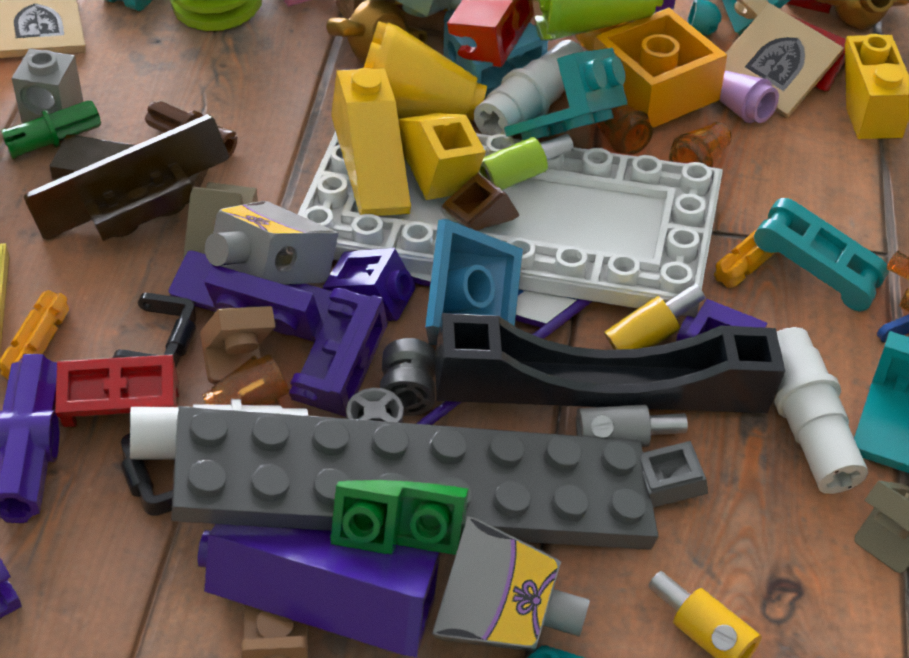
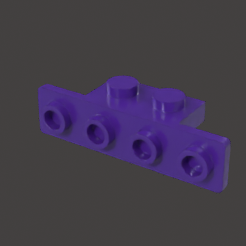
[168,250,332,342]

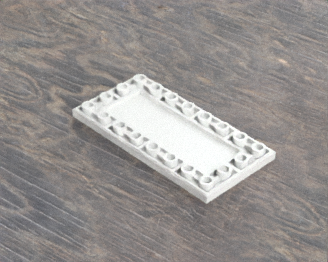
[287,131,723,318]

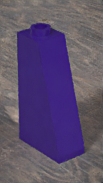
[197,524,440,657]

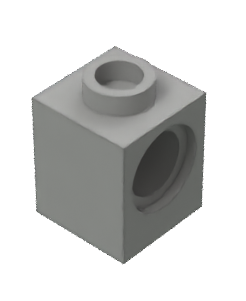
[11,48,83,123]

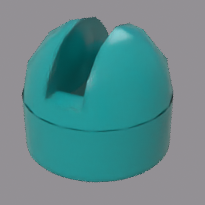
[687,0,722,36]

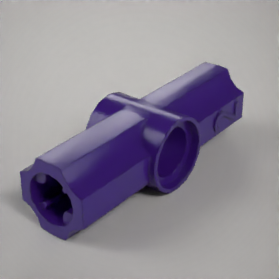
[0,354,60,523]

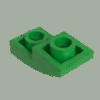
[330,480,469,555]

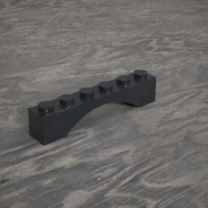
[434,313,786,413]

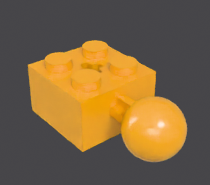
[575,8,727,131]

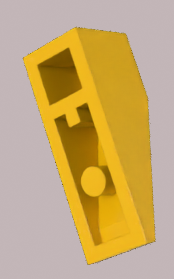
[331,68,411,216]

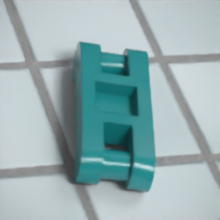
[754,198,889,311]

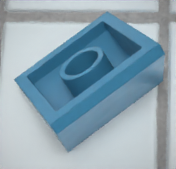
[425,219,523,345]

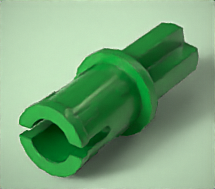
[0,100,101,160]

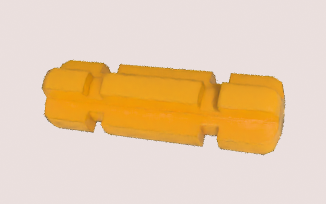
[713,230,774,288]
[0,290,69,380]

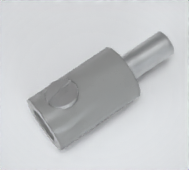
[576,404,688,447]

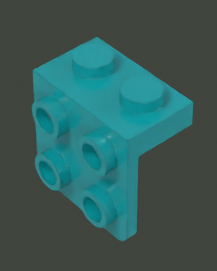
[504,48,628,141]
[854,331,909,473]

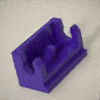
[289,288,388,417]

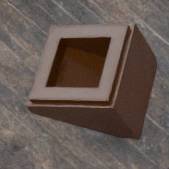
[441,173,520,231]

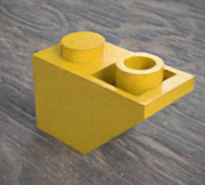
[845,34,909,139]
[398,113,486,200]

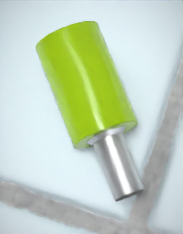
[479,134,573,190]

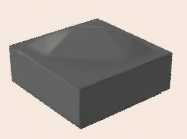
[640,441,708,508]

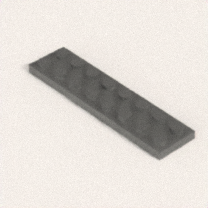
[171,406,658,550]

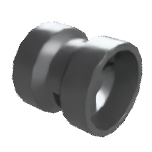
[380,338,435,416]

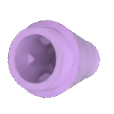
[719,71,779,123]

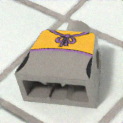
[205,201,339,284]
[432,516,590,652]

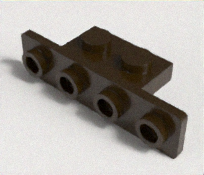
[24,114,229,241]

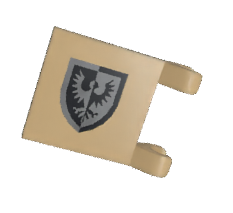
[0,0,86,58]
[725,0,844,119]

